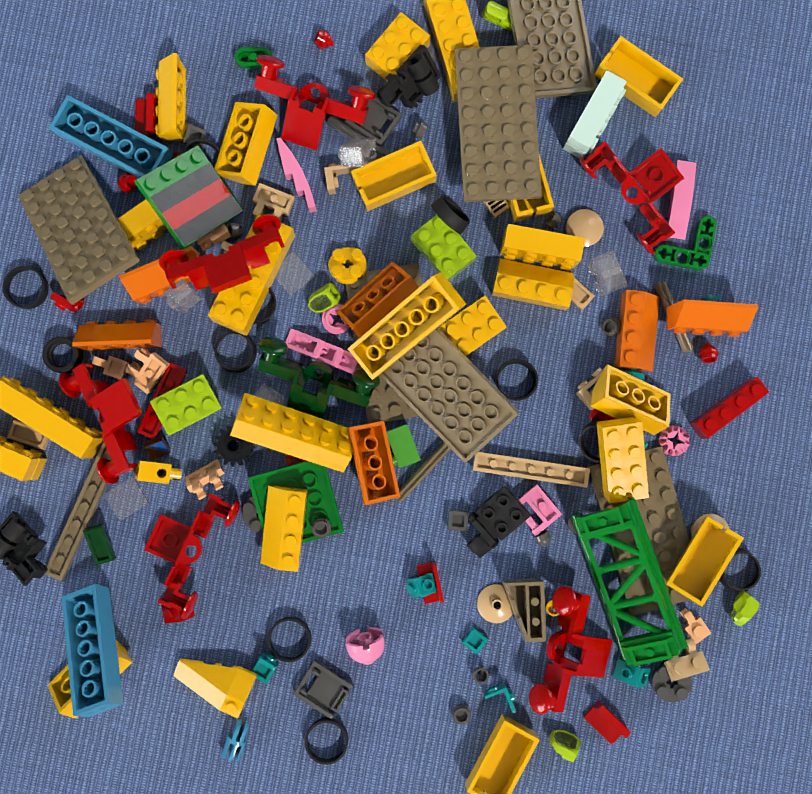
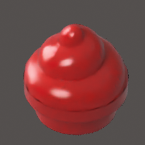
[314,29,334,50]
[117,173,137,193]
[699,343,719,363]

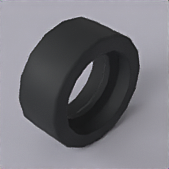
[42,336,83,373]

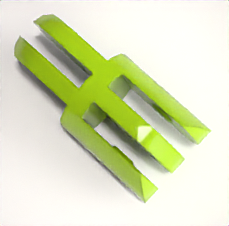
[482,1,512,31]

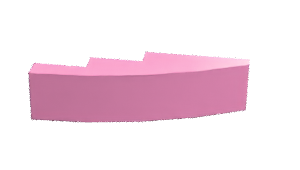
[277,138,317,213]
[667,160,696,240]
[285,329,360,374]

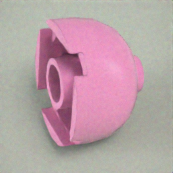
[345,627,385,665]

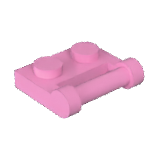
[517,484,562,536]

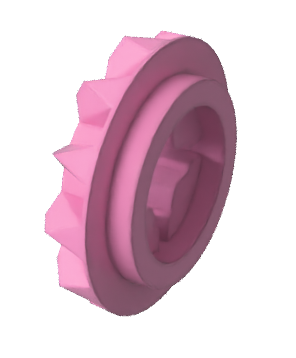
[322,304,350,334]
[659,425,690,456]

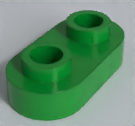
[235,47,273,69]

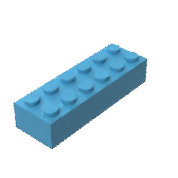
[49,95,173,179]
[62,584,124,717]

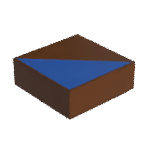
[144,436,171,460]

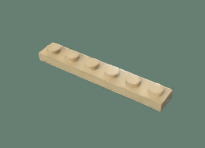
[472,452,590,488]

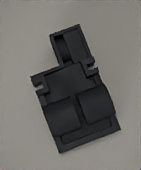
[377,45,442,109]
[467,486,531,558]
[0,511,48,586]

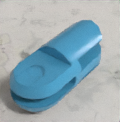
[220,718,249,763]

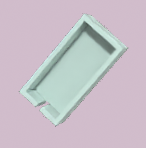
[563,70,627,158]

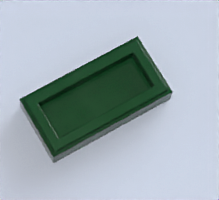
[83,523,116,565]

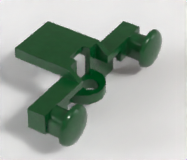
[257,337,380,419]

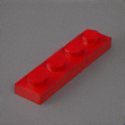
[137,362,188,439]

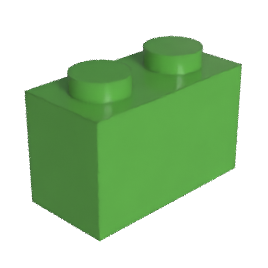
[387,424,421,468]

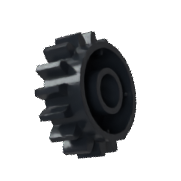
[213,425,256,467]

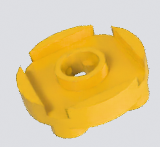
[328,247,367,284]

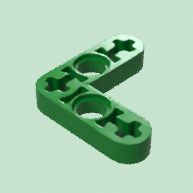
[653,216,717,271]

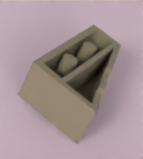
[501,578,546,642]

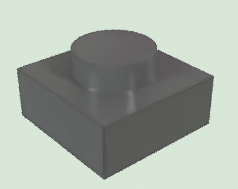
[182,124,206,149]
[447,510,469,532]

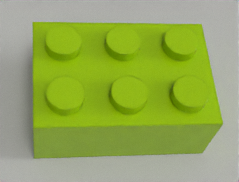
[411,215,477,281]
[149,374,222,436]

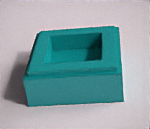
[461,627,489,655]

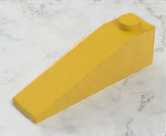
[173,658,258,718]

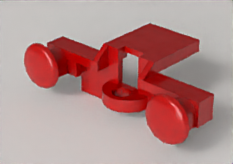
[254,55,375,151]
[579,141,685,255]
[159,214,285,294]
[58,363,143,484]
[144,493,240,619]
[529,586,613,715]

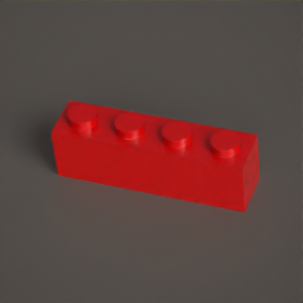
[689,377,769,439]

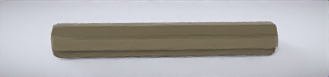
[655,281,694,353]
[397,442,451,502]

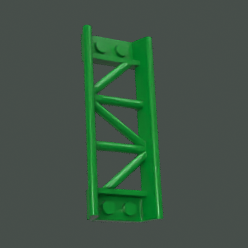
[571,498,688,666]

